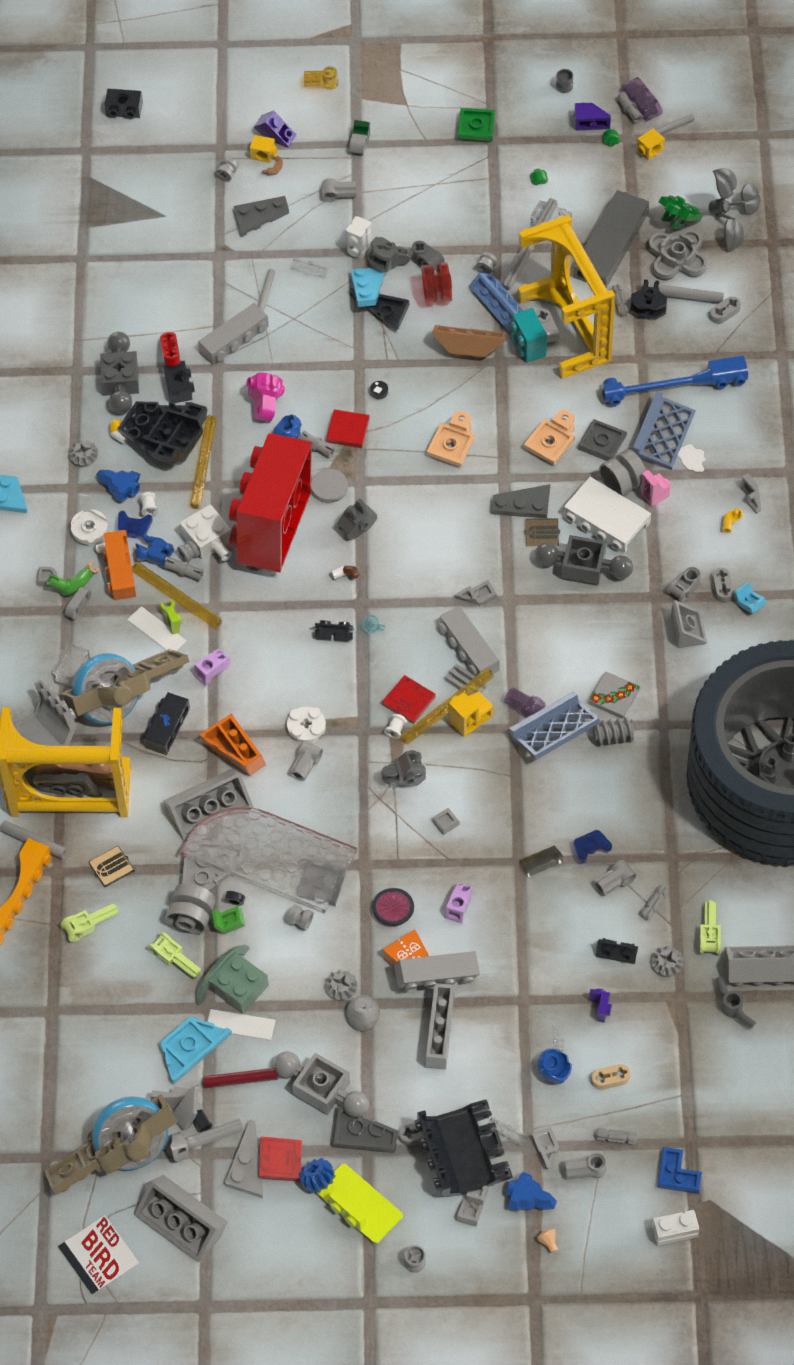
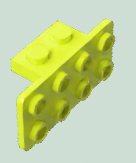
[317,1164,403,1244]

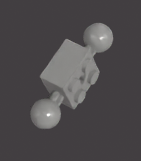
[274,1051,369,1118]

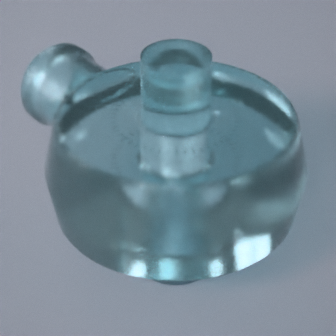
[362,615,385,633]

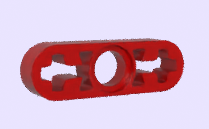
[160,332,181,366]

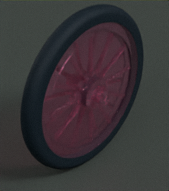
[372,888,414,926]

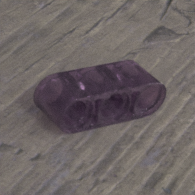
[621,77,663,121]

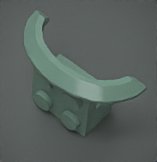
[197,944,269,1014]

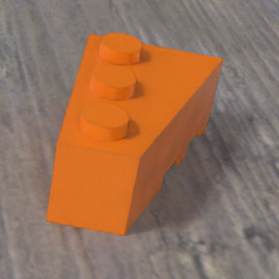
[102,530,136,600]
[199,714,266,776]

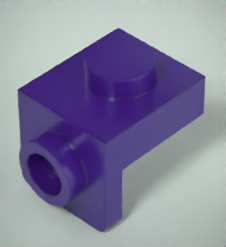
[589,988,612,1023]

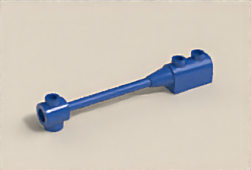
[602,355,748,406]

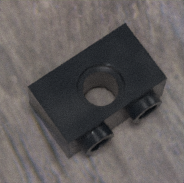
[104,88,143,118]
[163,360,195,403]

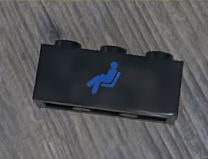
[143,692,190,755]

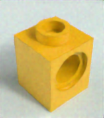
[637,128,665,160]
[250,135,277,163]

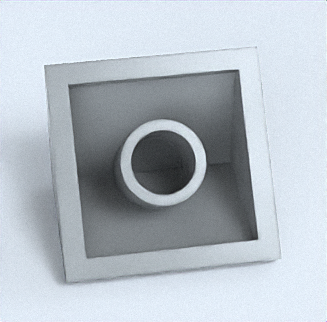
[671,600,707,648]

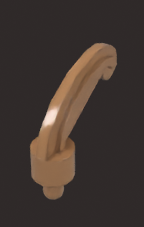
[262,156,283,175]

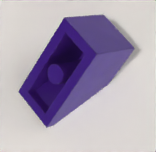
[574,102,611,131]

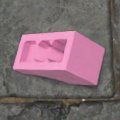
[641,470,671,507]

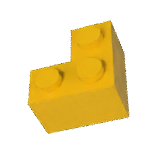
[449,691,494,737]

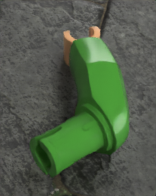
[47,561,99,596]

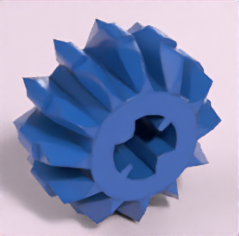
[299,1158,336,1193]

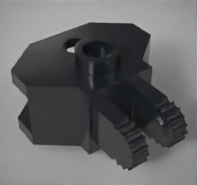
[630,279,667,319]

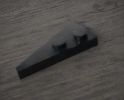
[349,288,410,330]

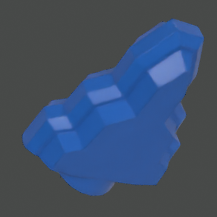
[96,470,141,502]
[506,1172,557,1212]

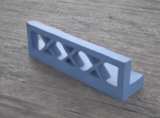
[469,273,524,334]

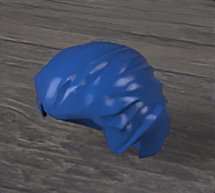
[273,414,302,439]
[537,1048,572,1084]

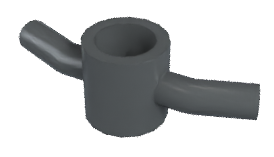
[716,976,756,1029]

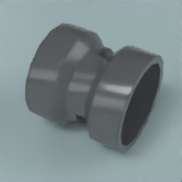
[556,69,574,93]

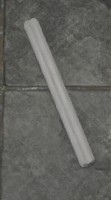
[502,198,558,290]

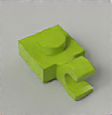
[160,599,182,634]

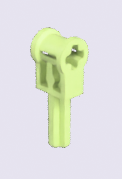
[700,900,721,955]
[60,904,119,942]
[148,932,201,978]

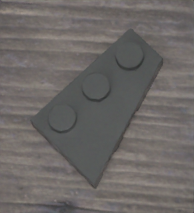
[234,196,289,237]
[492,484,551,519]
[33,773,102,798]
[334,1106,398,1153]

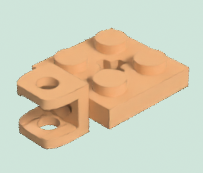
[524,410,575,465]
[427,411,475,467]

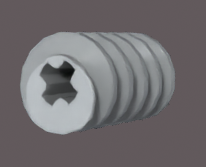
[593,717,634,745]

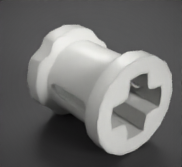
[139,492,158,517]
[384,714,408,739]

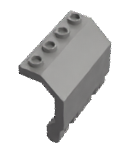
[13,680,77,766]

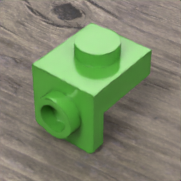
[211,906,245,934]

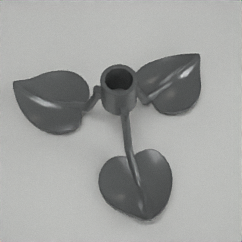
[709,168,760,252]

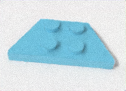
[0,475,28,513]
[160,1016,232,1084]

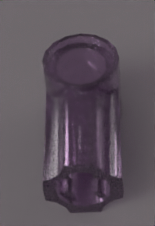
[504,687,546,718]

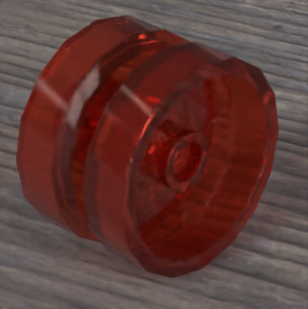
[421,262,452,304]

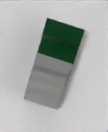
[350,120,370,154]

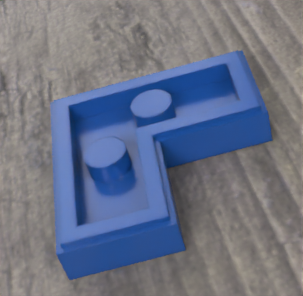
[658,1147,702,1194]

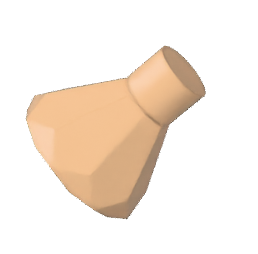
[537,1229,558,1253]

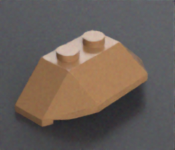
[433,325,507,358]

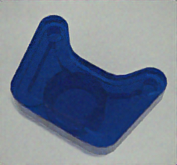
[118,511,153,538]
[574,830,612,863]

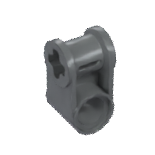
[411,241,445,274]

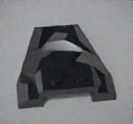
[118,401,208,464]

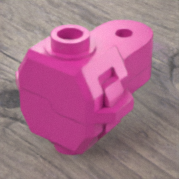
[246,372,285,422]

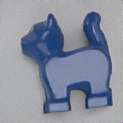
[134,534,174,569]

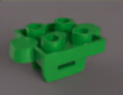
[658,195,704,229]

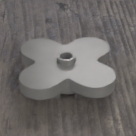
[649,229,707,279]

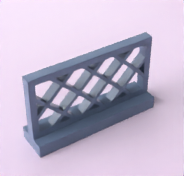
[632,391,696,470]
[509,691,601,760]

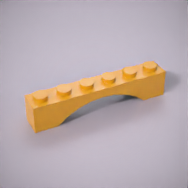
[0,838,52,946]

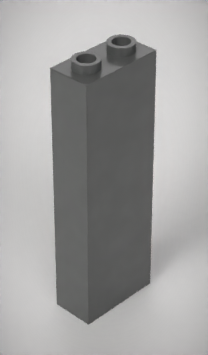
[573,190,649,288]

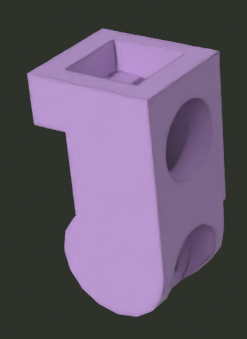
[194,649,231,686]
[446,882,473,923]

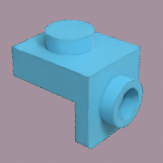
[734,582,767,614]

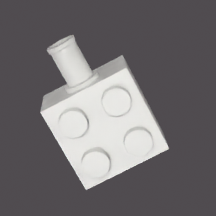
[180,504,232,561]

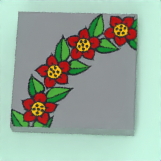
[589,672,640,719]

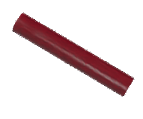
[204,1068,278,1088]

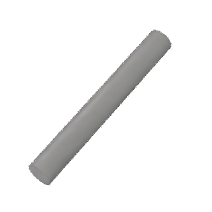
[655,114,695,134]
[258,269,275,312]

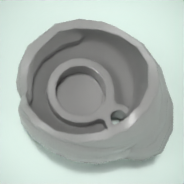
[347,995,380,1031]

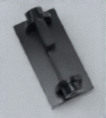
[314,620,354,642]
[596,938,638,964]

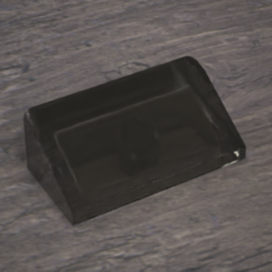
[519,845,563,877]

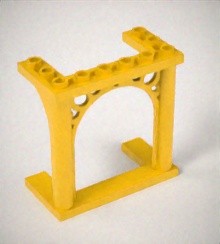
[518,215,615,379]
[0,707,131,817]

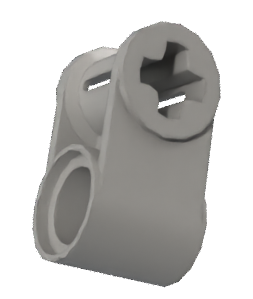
[535,308,560,343]
[667,567,701,603]

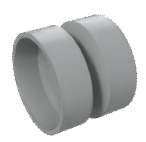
[599,449,646,496]
[166,884,216,934]

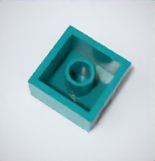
[510,308,547,363]

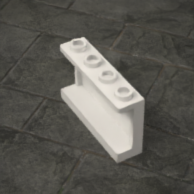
[564,477,651,553]

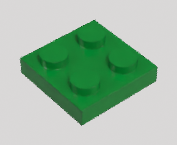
[458,108,495,141]

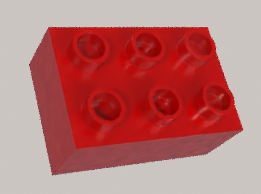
[229,433,312,573]

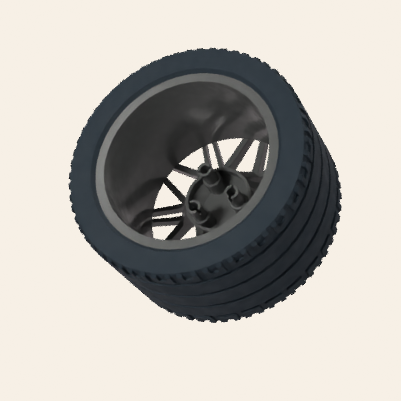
[687,640,794,866]

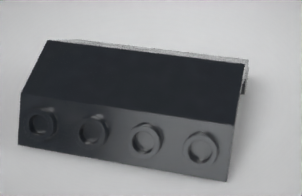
[414,1099,513,1196]

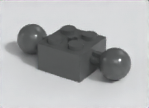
[100,332,139,414]
[535,535,633,585]

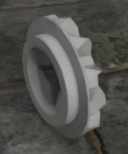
[69,440,98,466]
[652,945,684,976]
[325,969,357,1000]

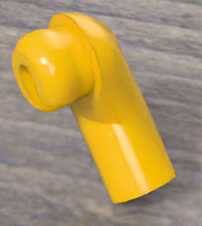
[722,508,743,533]

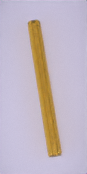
[190,415,216,509]
[132,562,222,628]
[401,668,494,744]

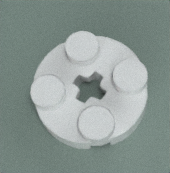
[71,510,108,546]
[287,707,326,744]

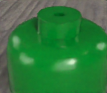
[602,129,620,147]
[530,168,548,185]

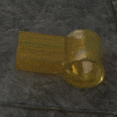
[304,67,339,90]

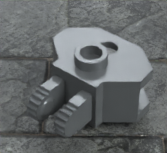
[368,237,410,272]
[337,499,377,539]
[382,750,426,787]

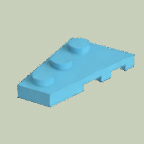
[351,268,386,307]

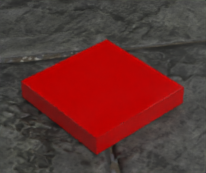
[326,409,370,448]

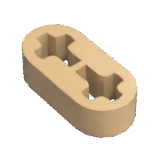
[592,1064,630,1090]

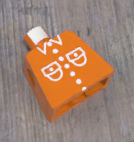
[383,929,429,967]

